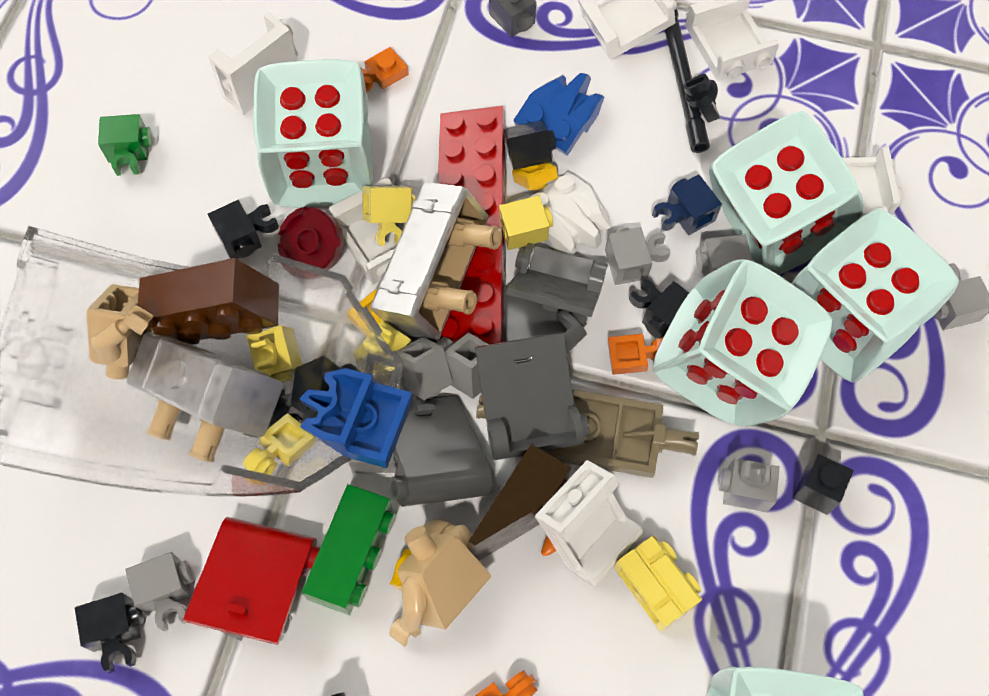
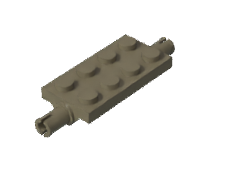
[476,389,699,478]

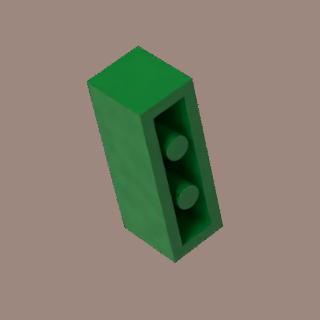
[301,484,396,615]

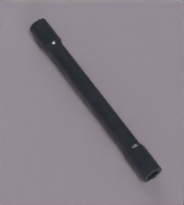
[665,9,710,153]

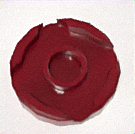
[278,207,343,276]

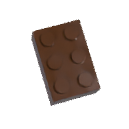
[137,258,279,345]

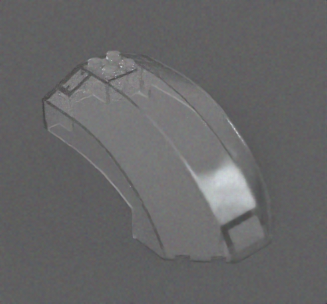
[0,225,404,497]

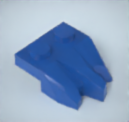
[513,73,604,156]
[299,368,414,468]

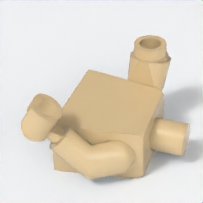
[87,284,177,380]
[389,519,491,647]

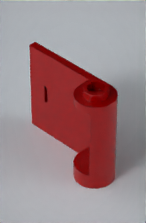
[183,517,320,645]

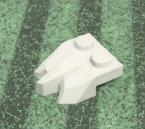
[529,172,611,255]

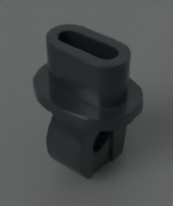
[683,74,720,123]

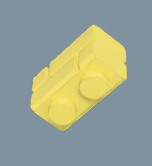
[614,536,702,632]

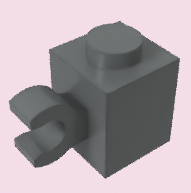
[489,0,537,38]

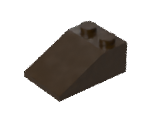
[468,444,571,561]

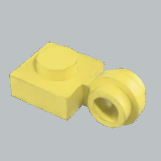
[243,413,316,481]

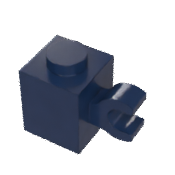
[652,174,722,236]

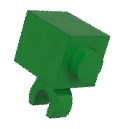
[98,114,153,176]

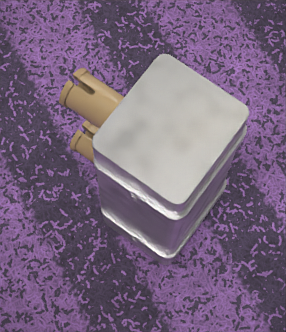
[370,182,502,341]
[127,332,283,463]

